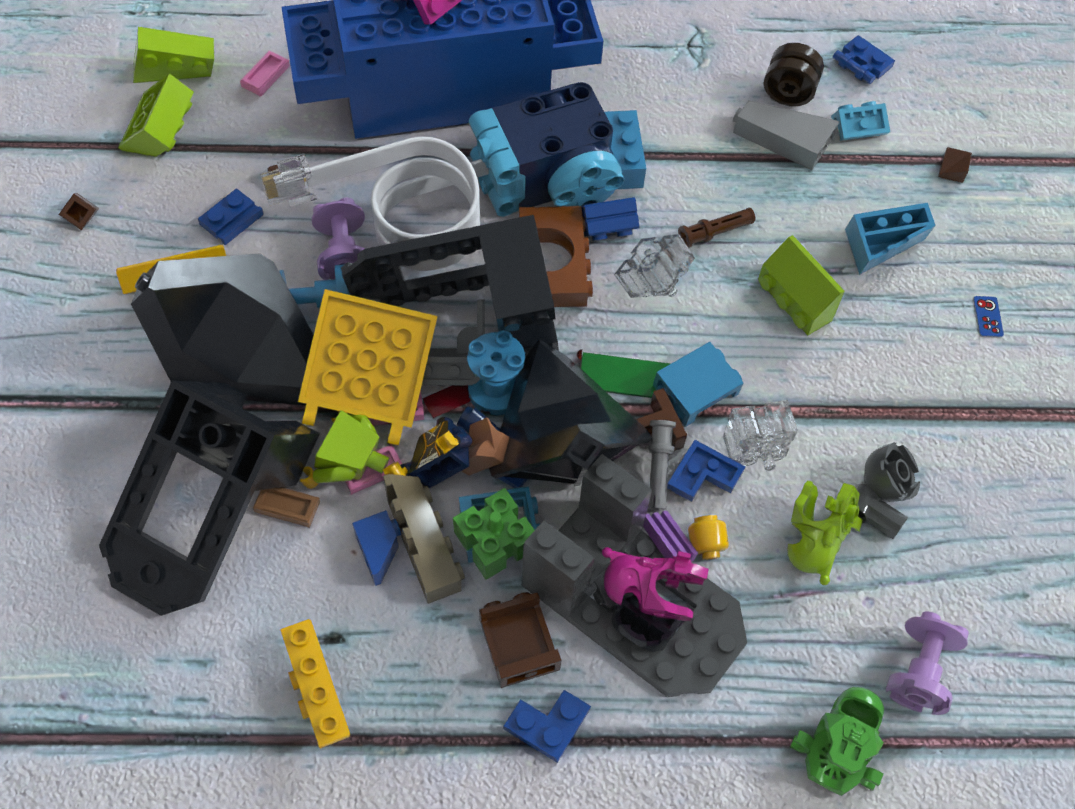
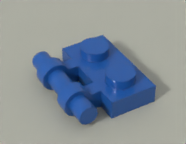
[833,35,895,84]

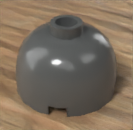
[864,442,920,502]

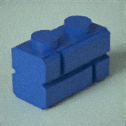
[581,197,640,241]

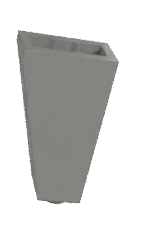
[733,100,839,170]

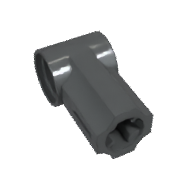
[857,484,908,539]

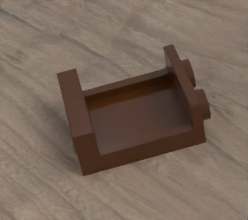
[479,592,562,688]

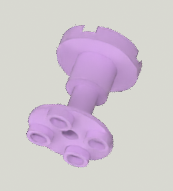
[312,197,365,280]
[886,611,969,715]

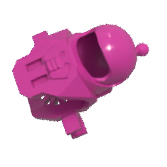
[602,547,709,621]

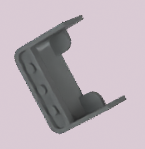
[370,298,485,385]

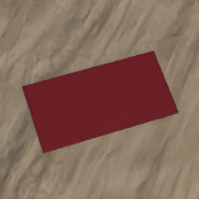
[422,385,471,418]

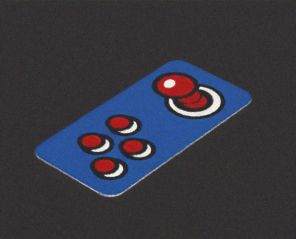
[974,296,1004,337]

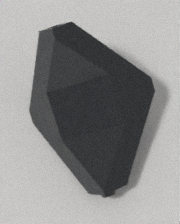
[131,253,314,405]
[489,339,652,487]

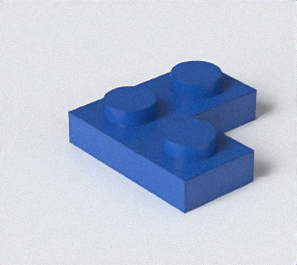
[667,440,746,502]
[503,690,591,763]

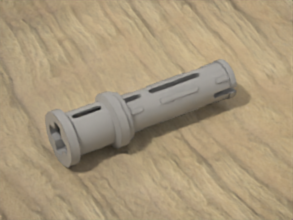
[648,420,676,509]

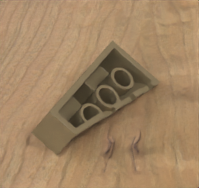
[383,474,465,604]

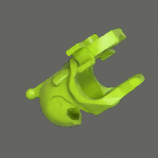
[787,480,863,585]

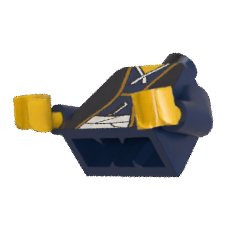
[383,417,472,489]

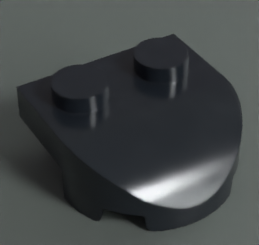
[612,595,682,652]

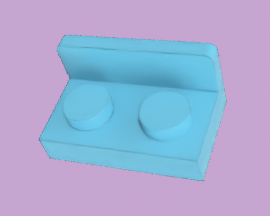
[831,101,890,141]

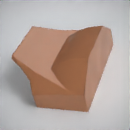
[461,418,510,476]

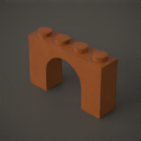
[519,206,593,307]

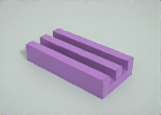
[643,510,698,562]

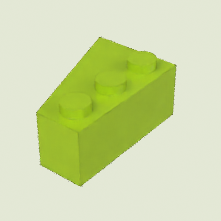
[133,27,214,83]

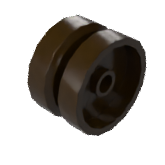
[763,43,824,106]

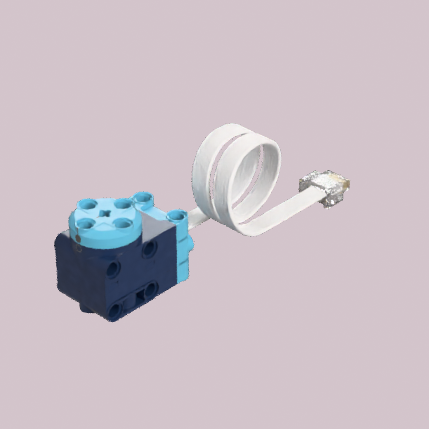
[260,82,625,271]

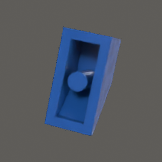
[352,510,401,586]

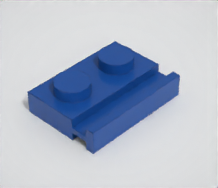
[198,188,264,245]

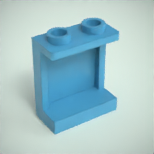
[653,342,744,427]

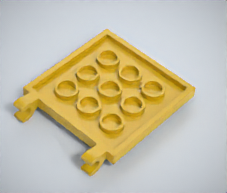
[298,289,437,445]

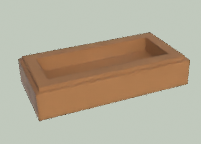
[253,487,320,528]

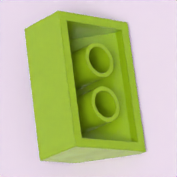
[118,74,194,157]
[758,235,845,336]

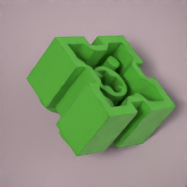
[453,488,534,580]

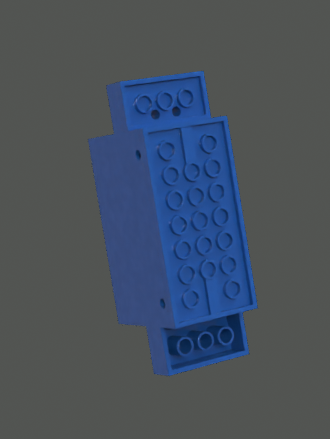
[281,0,604,139]

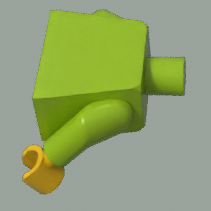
[299,410,390,489]

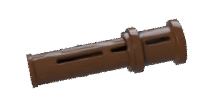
[678,207,756,249]

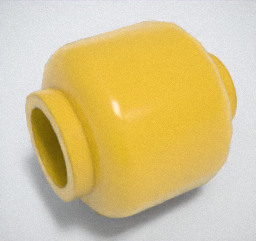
[688,515,729,560]

